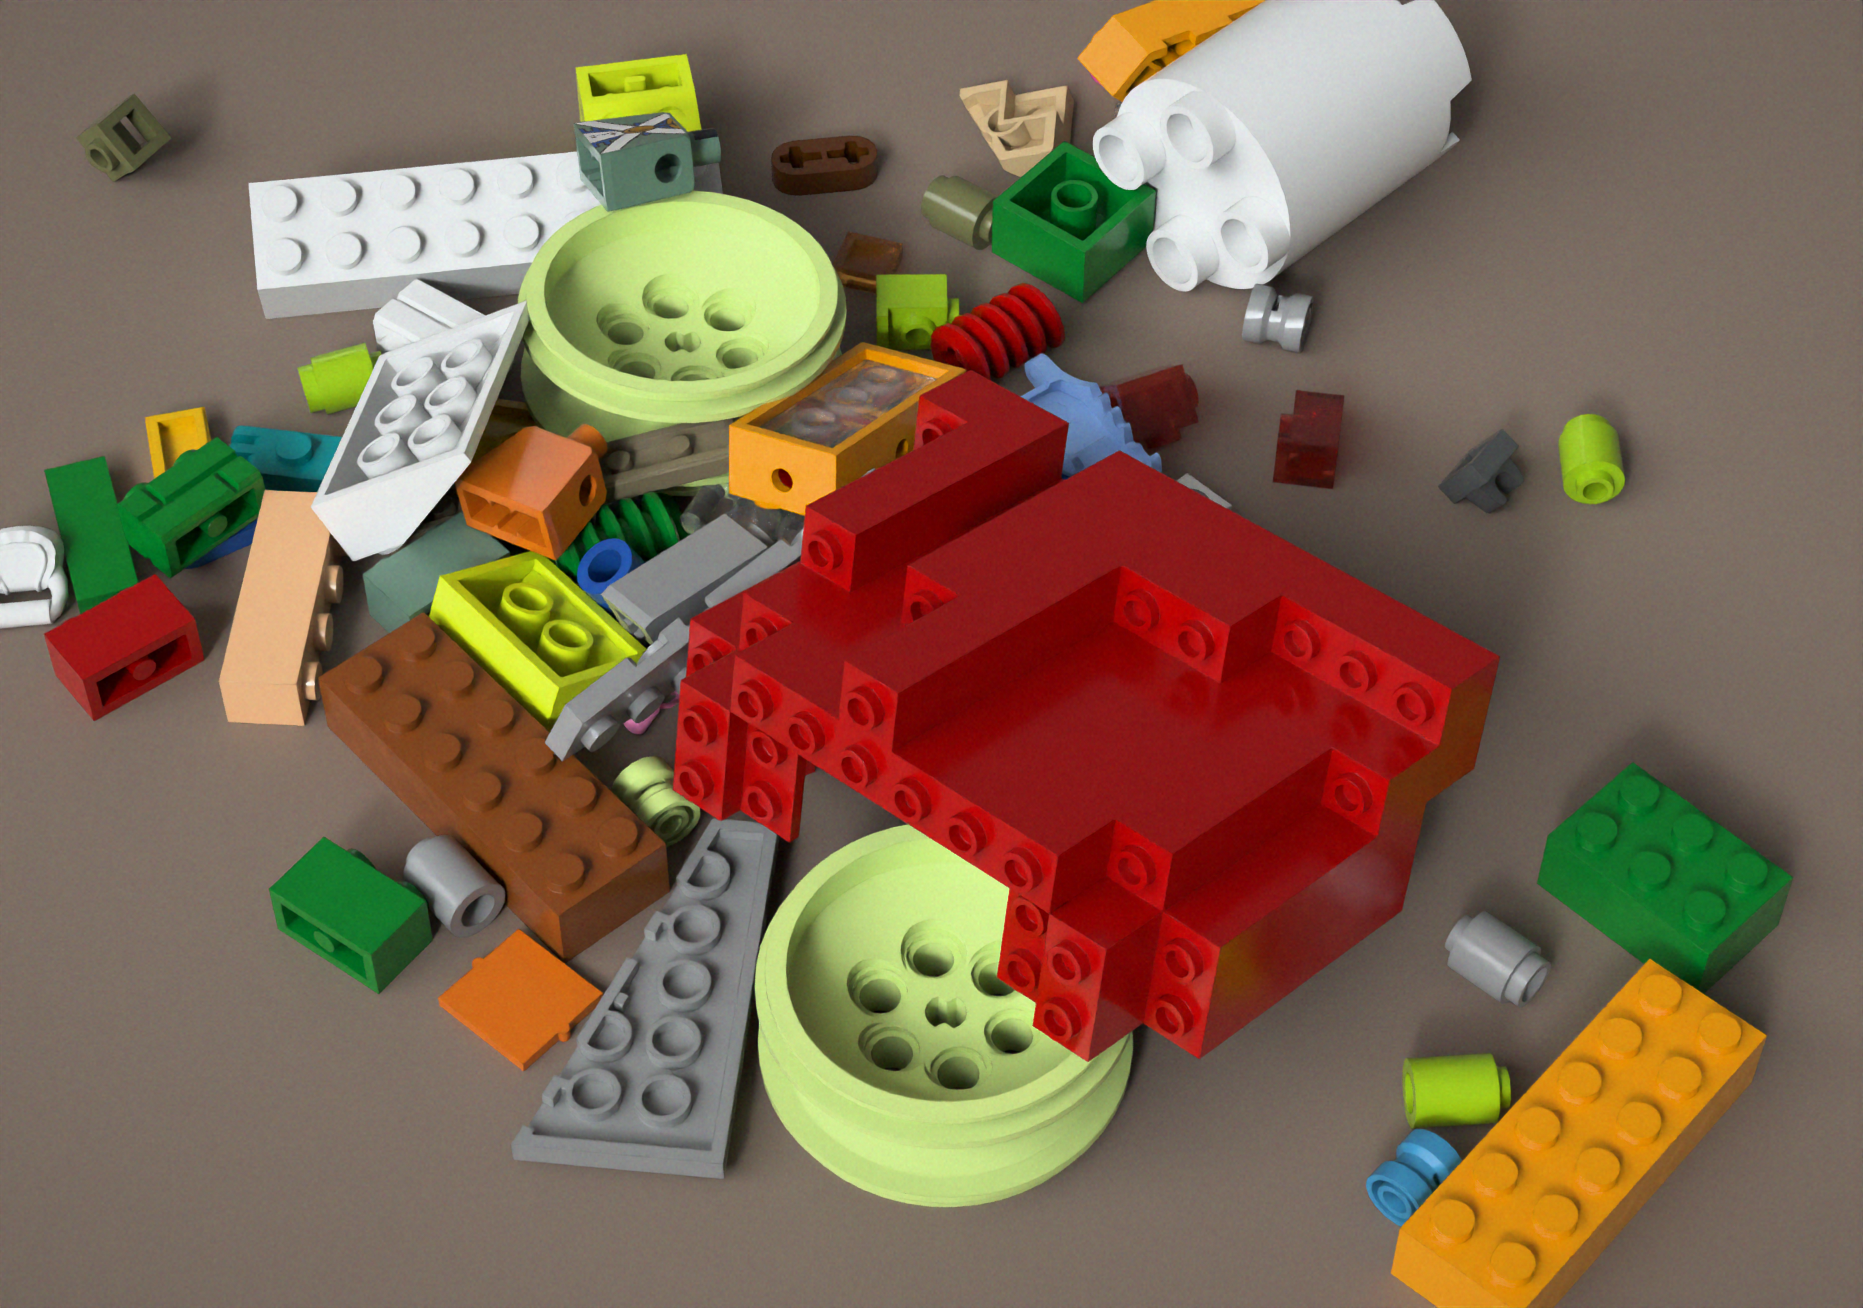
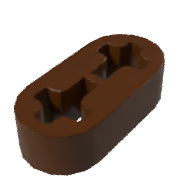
[771,136,878,196]

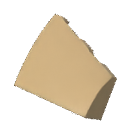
[959,80,1074,177]

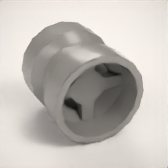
[1242,284,1314,353]

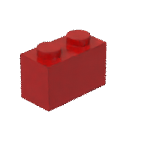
[44,574,205,721]

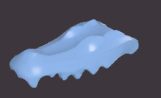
[1020,353,1162,477]

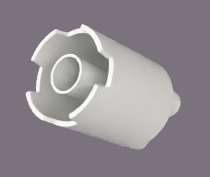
[1093,0,1472,292]

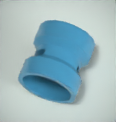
[1366,1129,1462,1227]

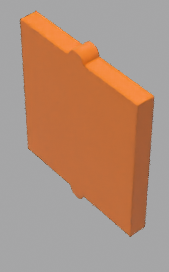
[438,929,603,1072]

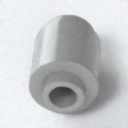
[1445,911,1551,1008]

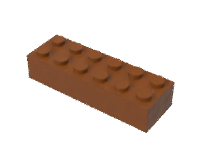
[318,612,670,963]

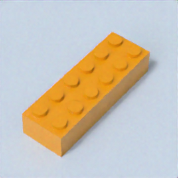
[1391,959,1767,1308]

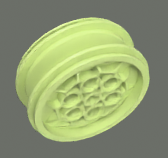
[518,190,847,496]
[755,824,1133,1207]

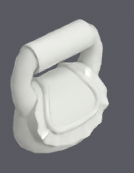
[0,526,69,629]

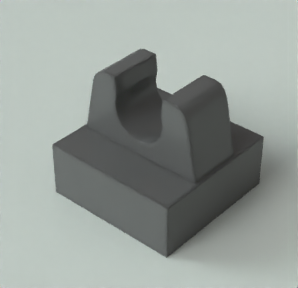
[1438,429,1524,513]

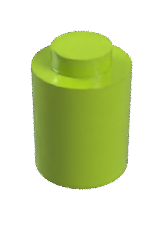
[1402,1053,1511,1129]

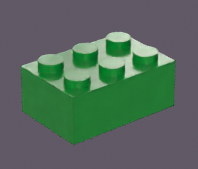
[1537,762,1793,994]

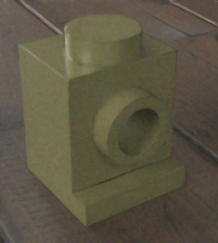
[76,93,171,182]

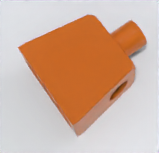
[454,424,607,561]

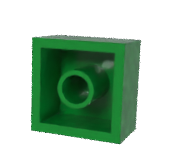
[992,141,1156,303]

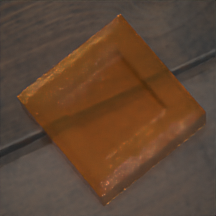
[832,231,903,294]

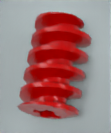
[930,283,1065,380]

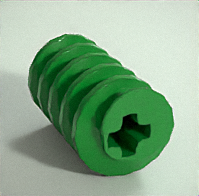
[547,491,680,591]

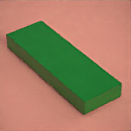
[44,456,138,614]

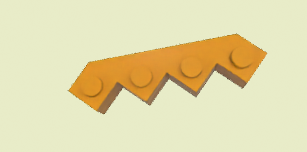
[1077,0,1265,102]

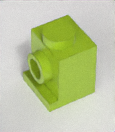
[876,274,959,350]

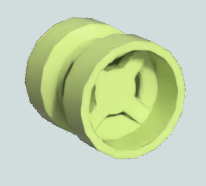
[611,756,700,847]

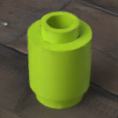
[297,342,381,415]
[1558,414,1625,504]

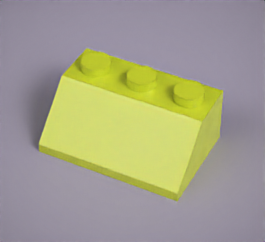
[429,551,647,732]

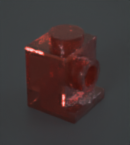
[1273,390,1344,489]

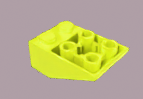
[575,54,701,132]

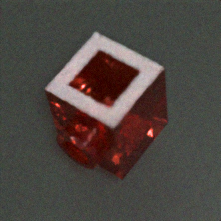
[1099,364,1199,449]

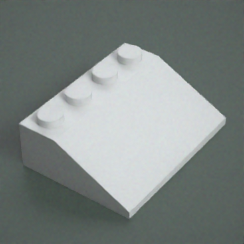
[311,301,530,561]

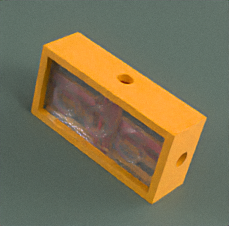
[729,342,966,516]

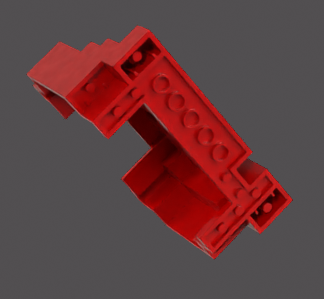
[673,370,1500,1062]

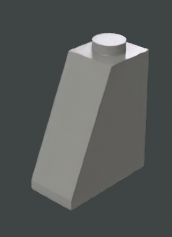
[601,513,775,649]

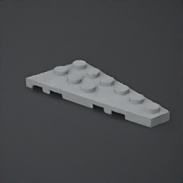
[545,468,876,761]
[511,818,780,1179]

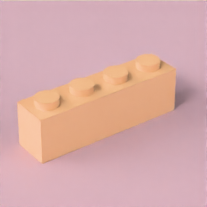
[219,490,349,726]

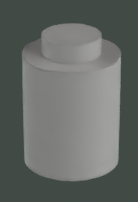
[403,835,505,937]

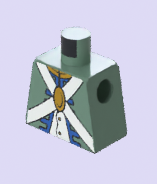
[574,112,721,212]

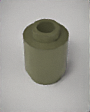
[921,175,998,250]

